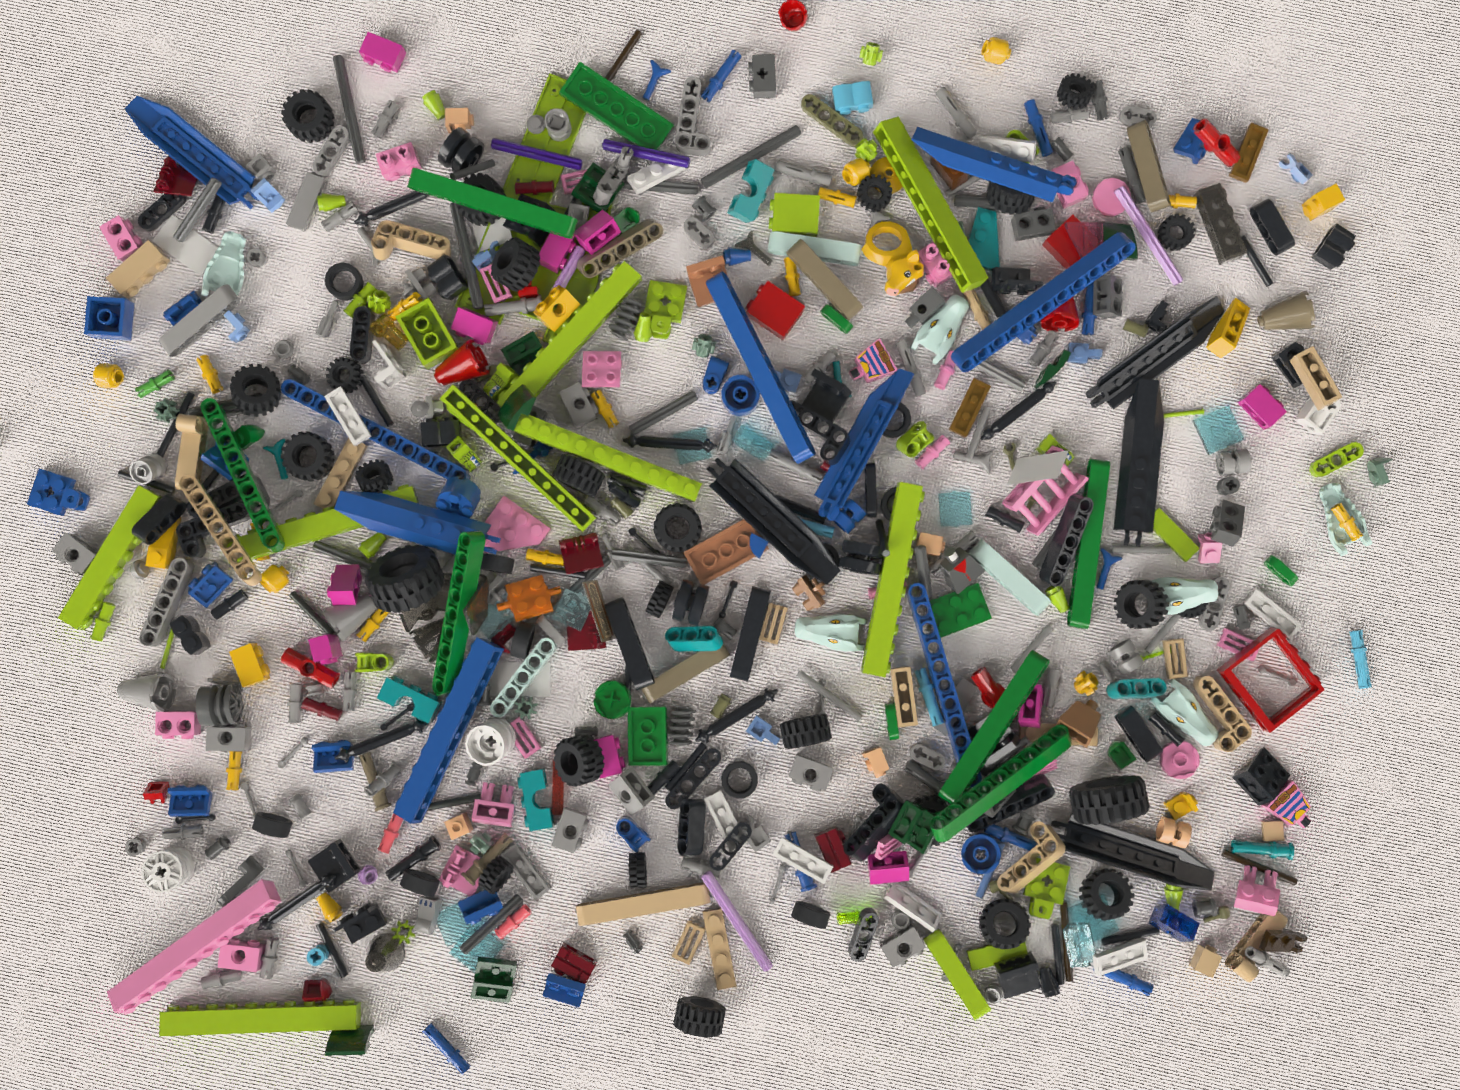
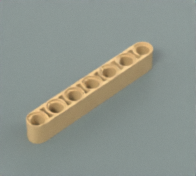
[179,474,262,586]
[576,882,711,926]

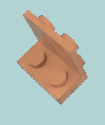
[686,255,728,307]

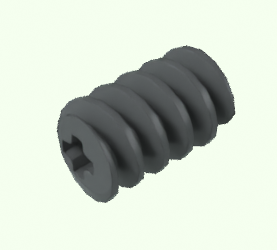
[608,297,645,341]
[667,705,696,746]

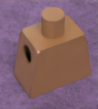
[1056,700,1101,748]

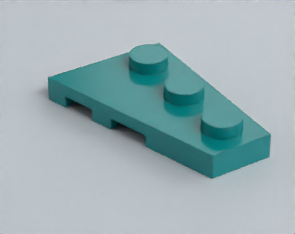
[968,207,1000,271]

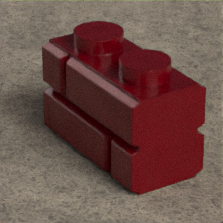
[814,826,852,873]
[551,942,597,984]

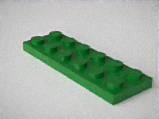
[559,62,674,150]

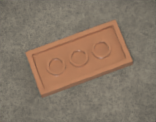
[683,519,769,585]

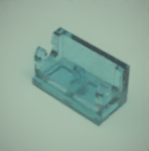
[732,425,775,463]
[1063,922,1096,968]

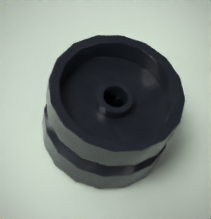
[438,127,485,178]
[838,540,883,575]
[672,579,710,626]

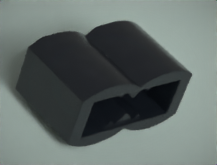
[1311,223,1356,270]
[427,255,468,300]
[420,417,462,447]
[170,615,211,655]

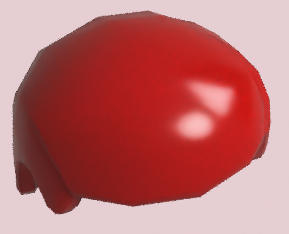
[778,0,808,31]

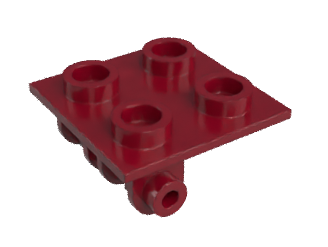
[154,156,198,196]
[559,532,604,575]
[566,611,607,651]

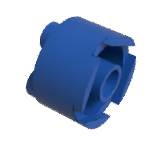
[721,375,760,416]
[435,476,481,518]
[961,833,1001,874]

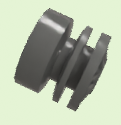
[196,684,243,726]

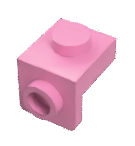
[1198,532,1222,563]

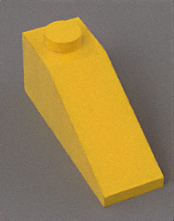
[1206,298,1250,358]
[145,517,181,569]

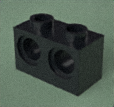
[1271,341,1305,388]

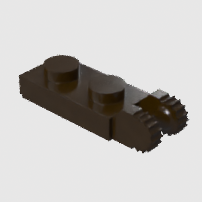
[1259,930,1308,953]

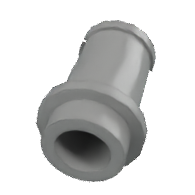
[289,793,312,819]

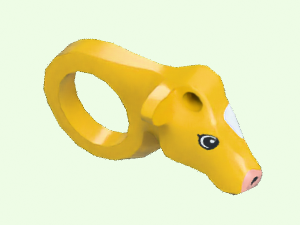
[861,221,924,296]

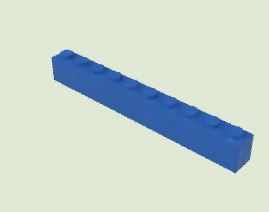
[393,637,504,824]

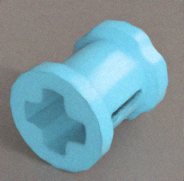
[307,944,329,966]

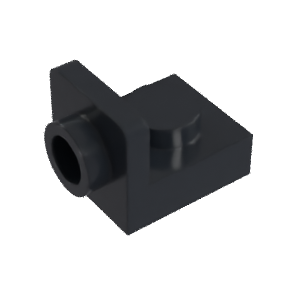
[1144,300,1169,333]

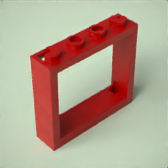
[1216,627,1325,733]

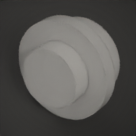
[527,115,546,134]
[274,340,294,359]
[130,560,149,579]
[891,910,911,930]
[985,983,1004,1004]

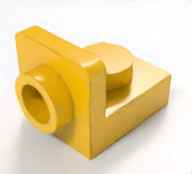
[1163,791,1198,820]

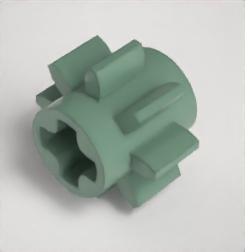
[692,334,716,358]
[153,398,180,423]
[514,696,539,720]
[469,831,493,855]

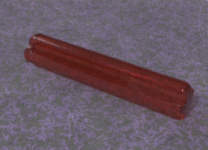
[552,758,564,815]

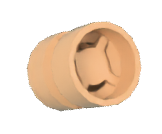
[1155,816,1192,848]

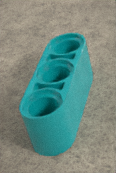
[665,626,723,652]
[1106,678,1167,699]

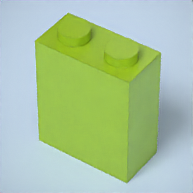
[768,193,820,237]

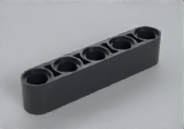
[1039,494,1093,587]
[730,586,771,682]
[604,597,655,691]
[966,774,1055,832]

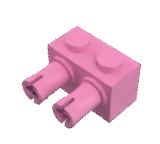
[375,142,422,181]
[918,242,953,288]
[472,782,515,828]
[1234,865,1280,917]

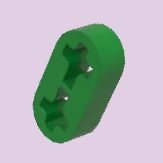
[820,304,853,334]
[1264,555,1299,587]
[884,703,899,740]

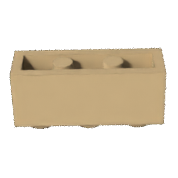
[106,240,170,299]
[1290,346,1342,411]
[890,666,918,727]

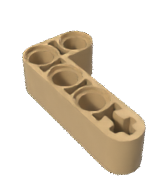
[371,220,451,260]
[175,414,208,491]
[1193,676,1252,752]
[997,821,1065,894]
[1225,910,1288,982]

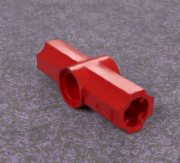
[1193,119,1240,167]
[280,647,340,689]
[971,667,1017,718]

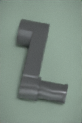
[217,855,264,907]

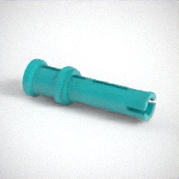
[1231,840,1295,860]

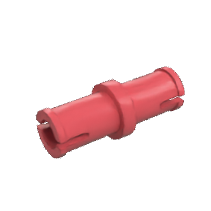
[377,813,403,854]
[494,904,532,939]

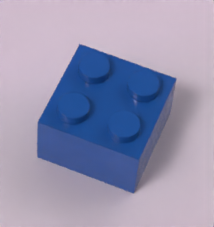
[84,296,135,341]

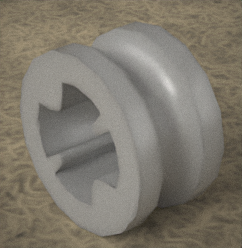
[246,248,266,267]
[305,684,324,696]
[125,837,146,856]

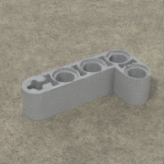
[675,76,711,157]

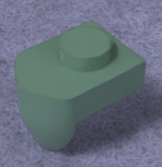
[1367,457,1393,487]

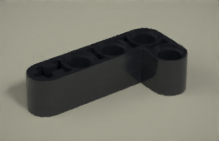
[790,400,851,465]
[187,474,270,518]
[176,502,251,559]
[844,783,904,862]

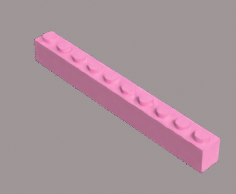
[107,879,282,1014]

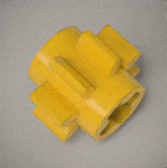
[1074,671,1098,696]

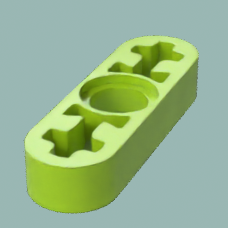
[1309,442,1364,477]

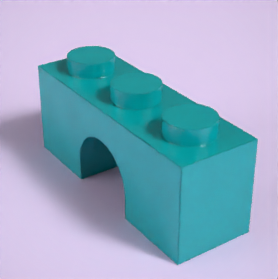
[727,159,775,223]
[377,675,442,724]
[517,768,555,832]

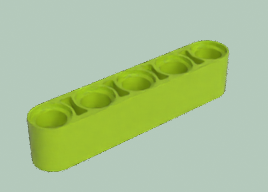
[923,928,991,1021]

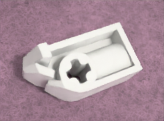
[1294,397,1341,434]

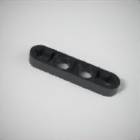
[665,748,721,810]

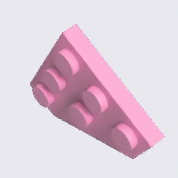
[484,496,551,554]

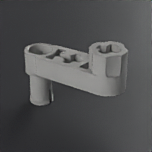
[593,147,634,206]

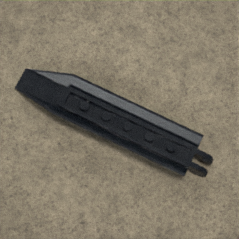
[1085,296,1224,410]
[1113,378,1164,547]
[706,458,840,585]
[1051,813,1215,891]

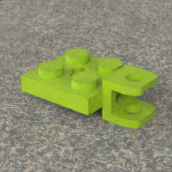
[644,280,687,340]
[1023,858,1070,919]

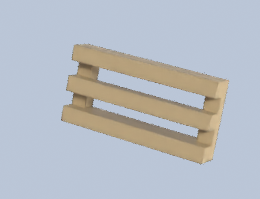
[759,603,788,645]
[1162,638,1188,679]
[672,920,706,965]

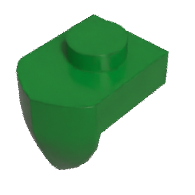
[613,207,640,234]
[234,424,265,450]
[1107,741,1137,771]

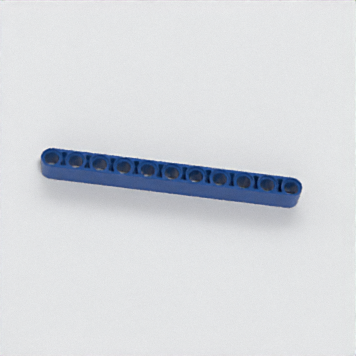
[951,232,1136,372]
[706,271,816,464]
[281,379,470,481]
[906,583,982,787]

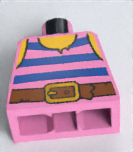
[849,339,898,383]
[1261,780,1311,828]

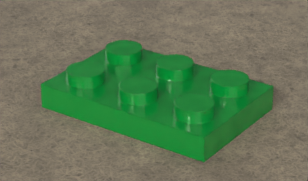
[929,583,992,638]
[628,707,668,766]

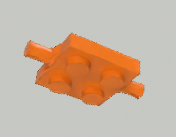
[496,575,562,622]

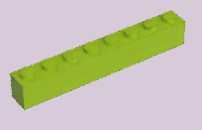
[58,485,162,630]

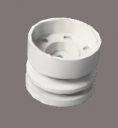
[465,717,516,766]
[141,846,195,893]

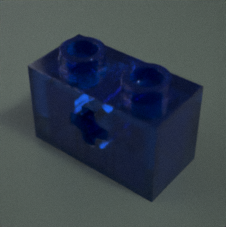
[1148,904,1200,943]

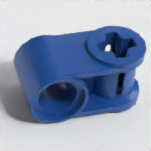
[703,356,730,395]
[616,816,651,852]

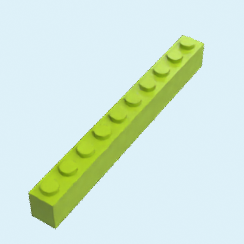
[873,116,989,293]
[496,261,642,407]
[440,385,597,532]
[513,414,702,502]
[860,482,925,677]
[227,484,419,564]
[159,999,361,1037]

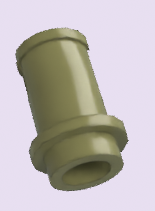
[1122,318,1149,338]
[610,496,634,520]
[710,693,731,719]

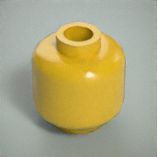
[981,37,1011,65]
[842,158,871,186]
[93,363,124,388]
[260,565,289,593]

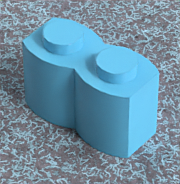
[832,81,873,115]

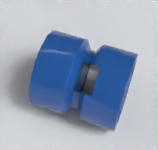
[833,498,867,534]

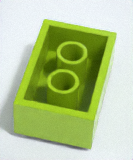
[395,298,459,370]

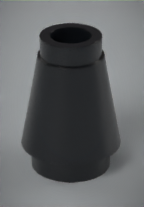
[1039,966,1061,998]

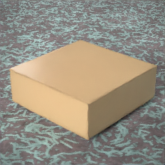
[1261,820,1284,842]

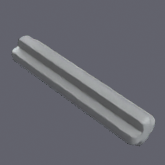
[975,360,1026,391]

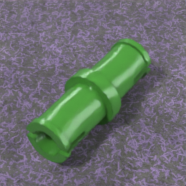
[135,369,175,398]

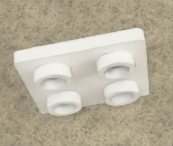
[372,340,405,390]

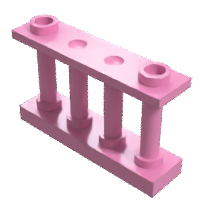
[1002,445,1088,536]

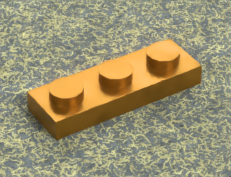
[1229,123,1269,183]
[949,378,991,438]

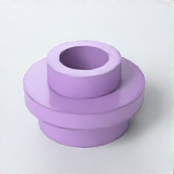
[358,865,378,885]

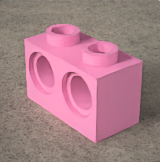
[99,215,143,262]
[155,711,201,739]

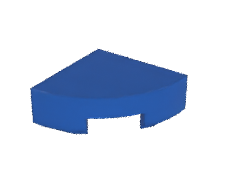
[750,533,769,559]

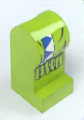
[483,362,520,401]
[1035,434,1075,467]
[446,436,482,472]

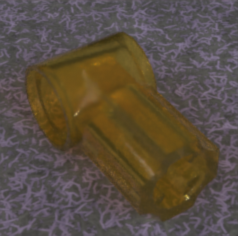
[370,314,409,351]

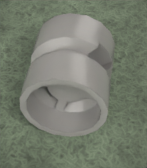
[544,108,572,141]
[1216,448,1251,477]
[129,453,167,484]
[1108,639,1145,675]

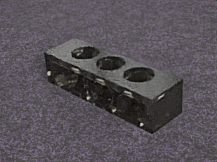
[1193,183,1247,265]

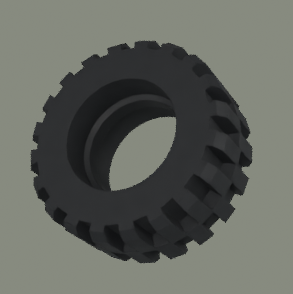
[365,545,445,613]
[1069,775,1150,825]

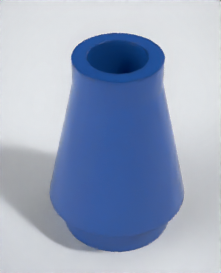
[723,247,751,266]

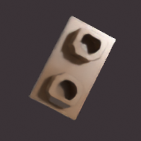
[792,575,826,611]

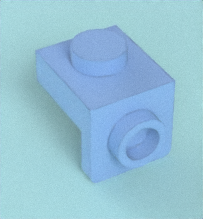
[250,178,285,213]
[224,310,251,343]

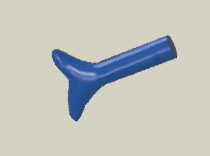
[642,60,671,101]
[1096,548,1123,590]

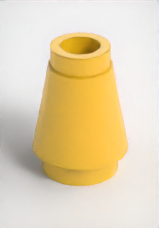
[317,892,343,923]

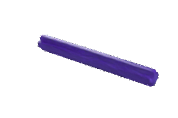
[491,138,583,170]
[602,139,690,168]

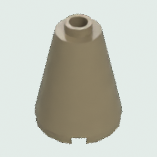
[1257,291,1315,330]

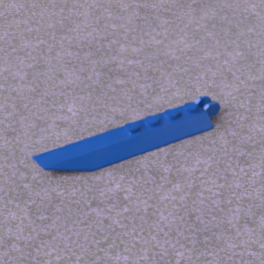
[124,96,259,210]
[912,127,1077,202]
[814,368,914,521]
[334,491,501,555]

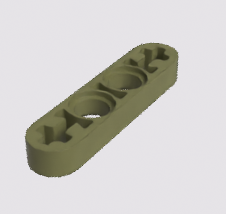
[801,94,863,147]

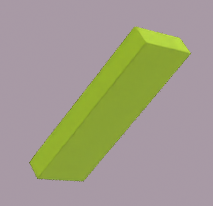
[1153,508,1200,562]
[966,942,1028,971]

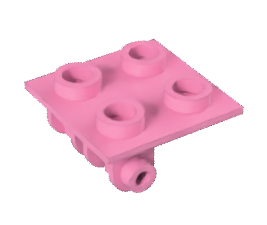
[582,351,622,387]
[439,845,481,896]

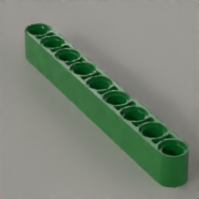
[407,168,578,239]
[200,398,285,553]
[1067,458,1110,629]
[432,530,485,696]
[938,650,1050,804]
[930,724,1072,842]

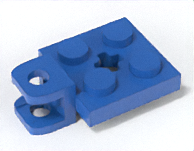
[26,468,90,516]

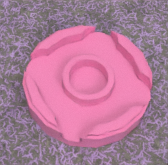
[1092,178,1131,217]
[1160,741,1200,779]

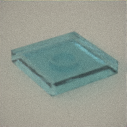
[1192,405,1245,455]
[1068,893,1119,946]
[449,923,504,974]

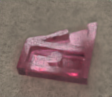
[1065,222,1103,258]

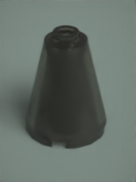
[408,617,444,664]
[365,933,405,973]

